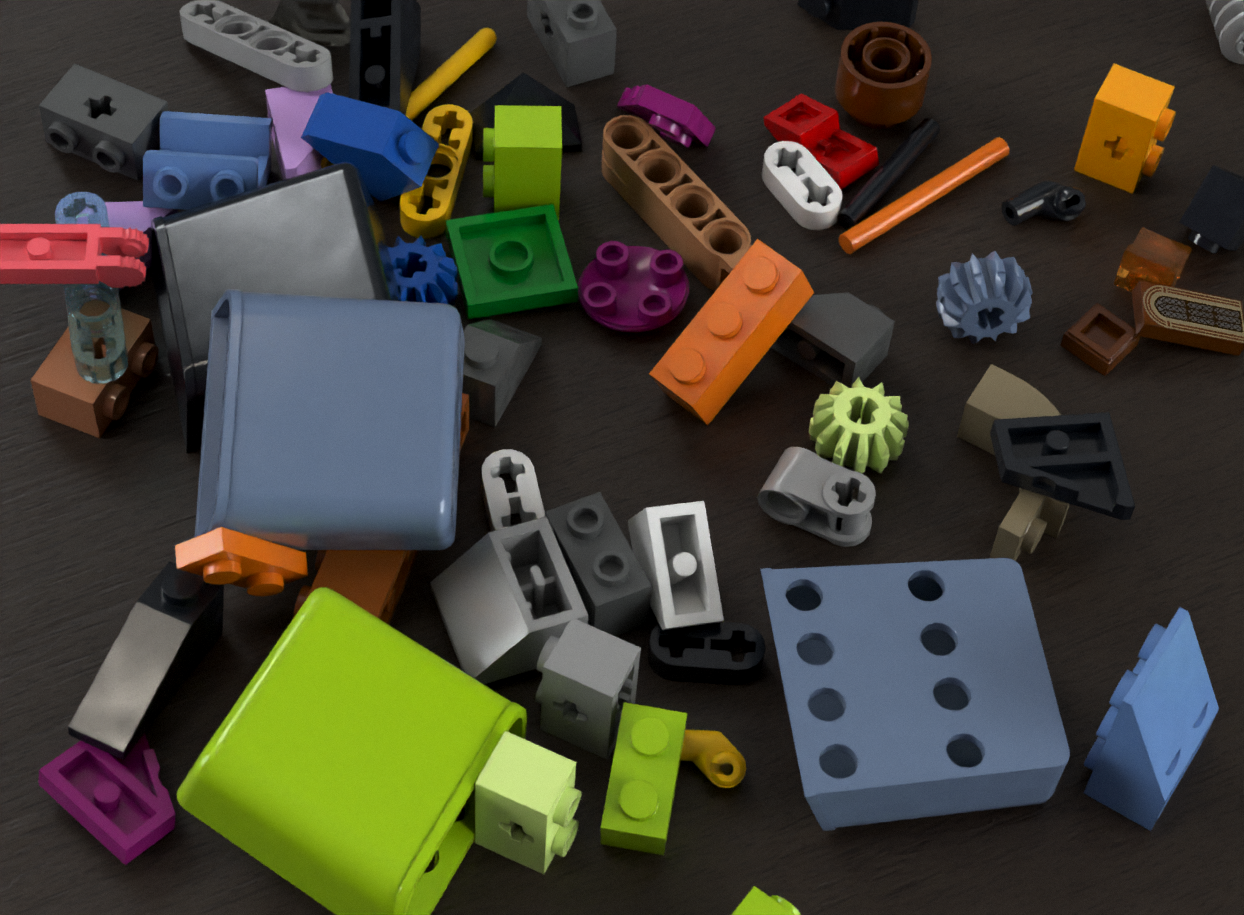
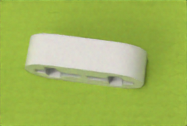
[762,141,842,230]
[481,449,545,532]

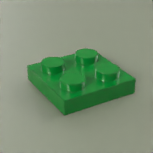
[445,204,578,319]

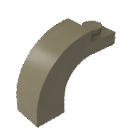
[957,364,1070,561]

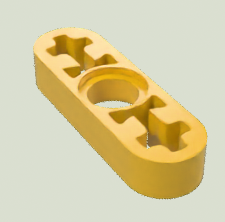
[400,104,473,239]

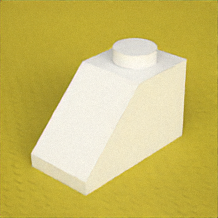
[628,501,724,630]

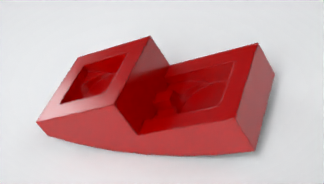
[763,93,879,189]

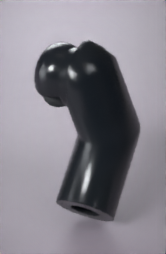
[1001,181,1086,226]

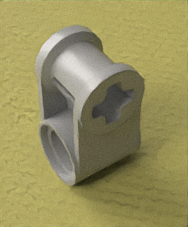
[757,447,876,547]

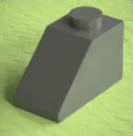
[771,292,895,388]
[462,319,542,427]

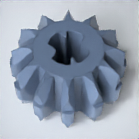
[936,251,1033,344]

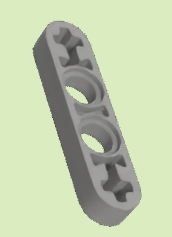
[179,0,333,92]

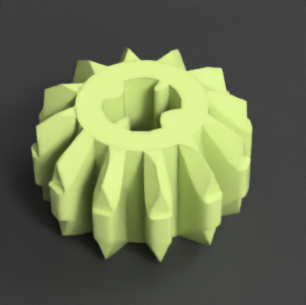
[809,377,909,474]

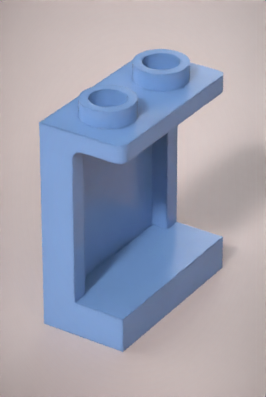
[143,111,272,210]

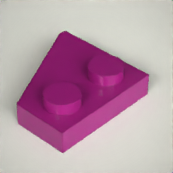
[39,734,176,865]

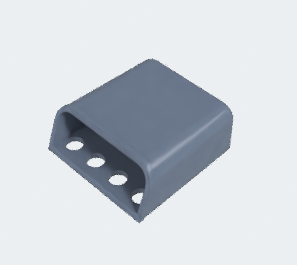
[194,289,465,550]
[760,558,1070,831]

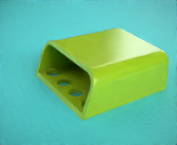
[177,587,527,915]

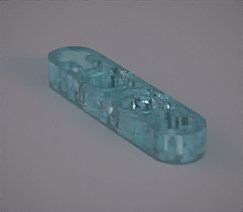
[55,192,129,384]

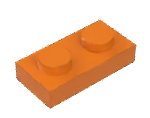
[175,527,308,596]

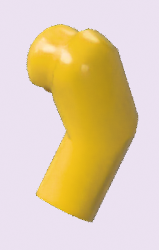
[680,730,746,788]

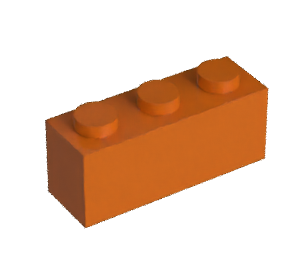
[649,239,814,426]

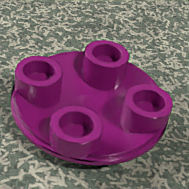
[578,241,689,332]

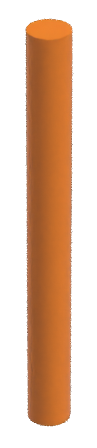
[838,137,1010,254]

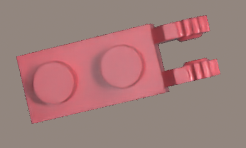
[0,224,149,288]

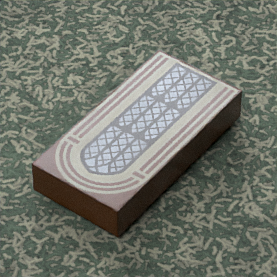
[1132,280,1244,356]

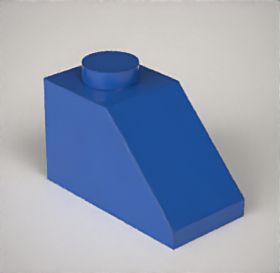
[301,92,439,202]

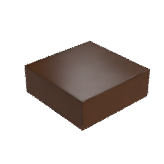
[1060,303,1141,376]

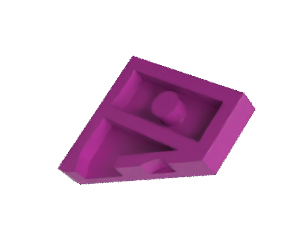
[616,84,716,148]

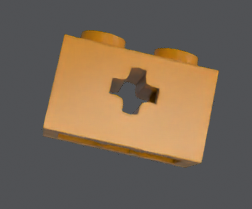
[1074,63,1176,194]

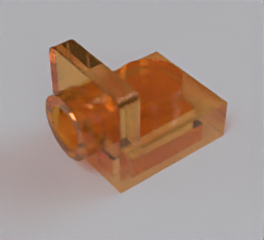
[1114,227,1193,292]

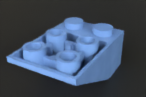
[1083,607,1219,831]

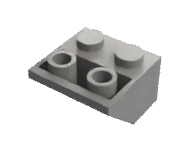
[430,517,588,684]

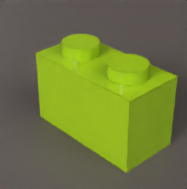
[483,105,562,221]
[601,702,687,855]

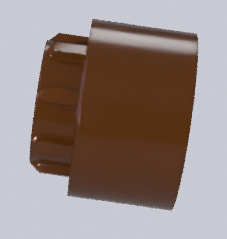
[835,22,932,129]

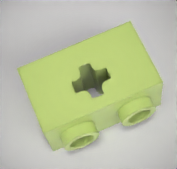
[475,731,582,874]

